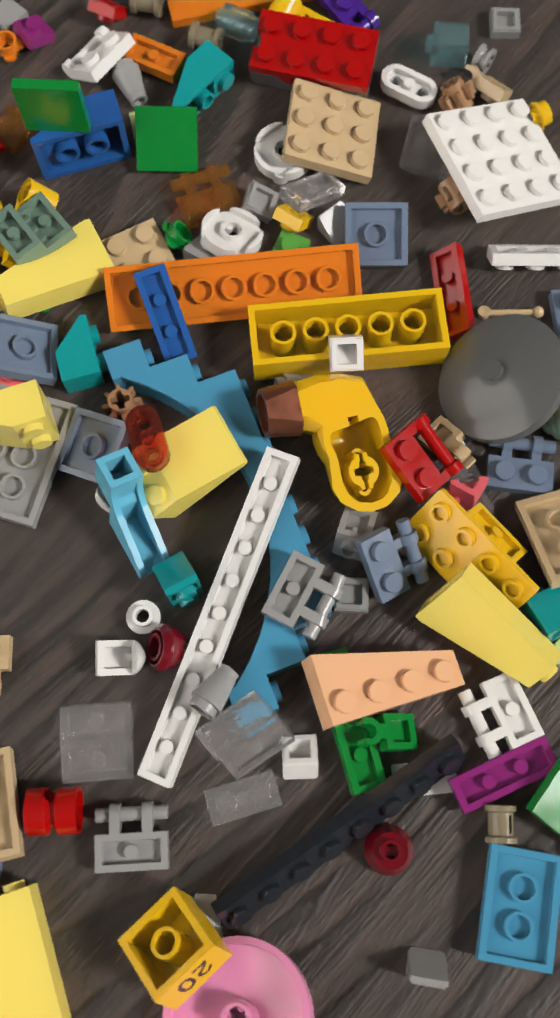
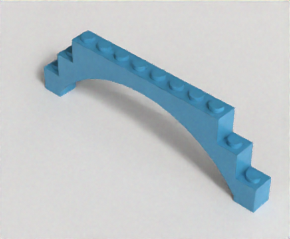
[103,339,335,726]

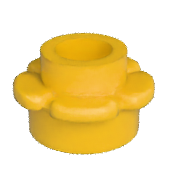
[529,100,553,130]

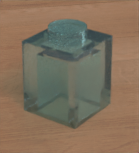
[425,21,470,69]

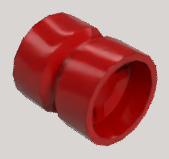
[23,786,84,837]

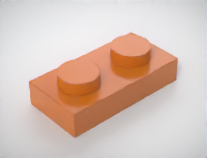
[121,32,187,84]

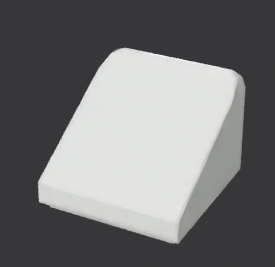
[328,334,364,372]
[282,734,318,780]

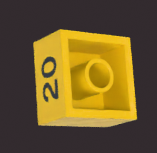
[117,886,233,1010]

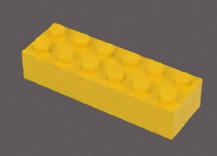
[247,288,451,381]

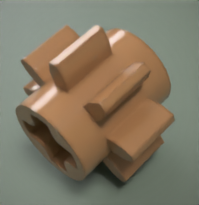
[437,76,477,111]
[435,176,469,215]
[101,384,143,422]

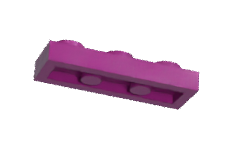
[447,735,557,814]

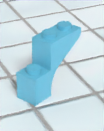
[95,447,169,578]

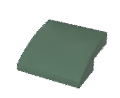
[0,191,77,265]

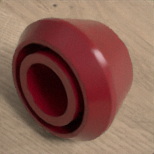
[146,624,189,672]
[364,824,413,876]

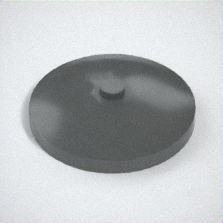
[439,314,560,444]

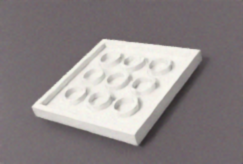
[422,99,560,223]

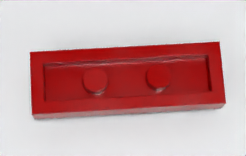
[429,242,475,342]

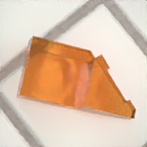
[0,103,31,155]

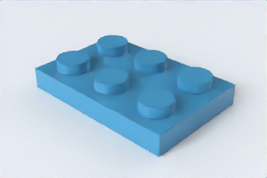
[475,843,560,974]

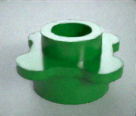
[162,220,193,251]

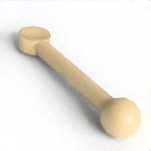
[477,305,544,320]

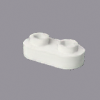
[380,64,437,109]

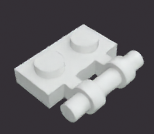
[458,673,545,760]

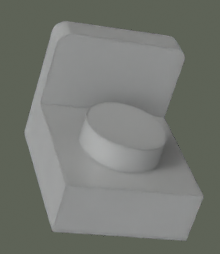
[332,506,378,562]

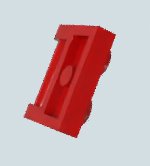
[378,412,464,503]

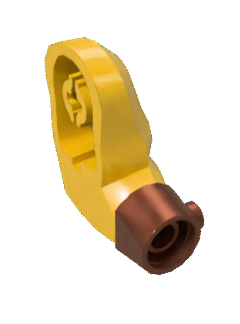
[256,374,402,512]

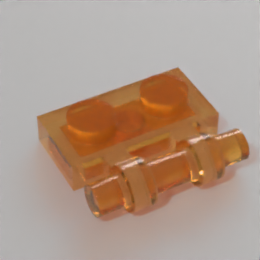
[169,163,243,229]

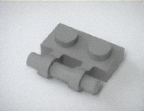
[261,550,347,641]
[94,801,170,874]

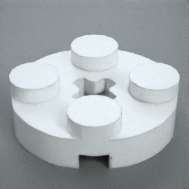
[254,122,309,184]
[200,207,263,256]

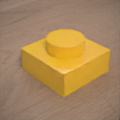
[272,202,314,233]

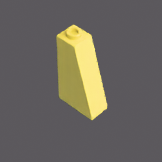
[0,218,114,318]
[415,562,560,688]
[0,879,72,1018]

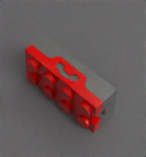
[249,8,380,98]

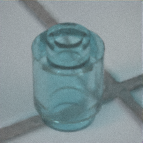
[215,3,260,43]

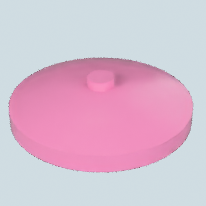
[162,936,314,1018]

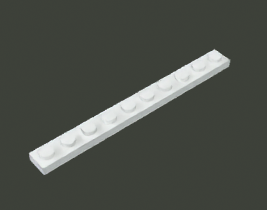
[137,446,301,788]

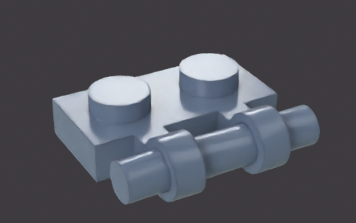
[485,435,556,496]
[354,517,429,604]

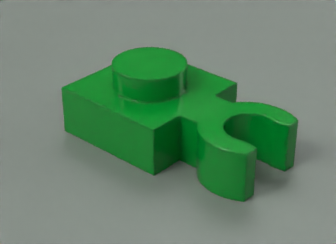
[356,713,418,752]

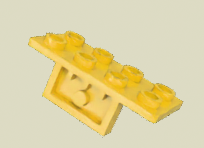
[409,488,539,609]

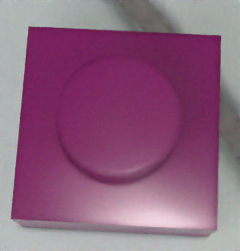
[13,14,55,51]

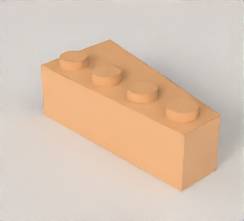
[301,650,465,730]

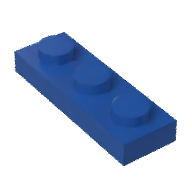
[133,263,198,361]

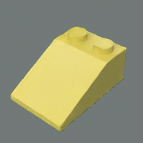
[0,379,61,449]
[132,406,248,519]

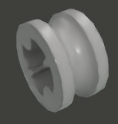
[471,43,497,74]

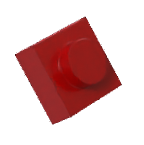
[87,0,128,24]

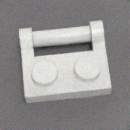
[62,25,136,83]

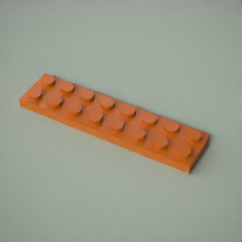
[103,243,362,333]

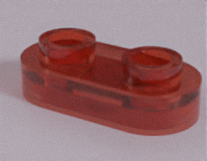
[125,405,170,473]

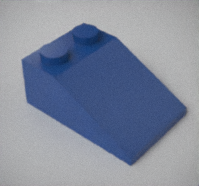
[30,89,132,181]

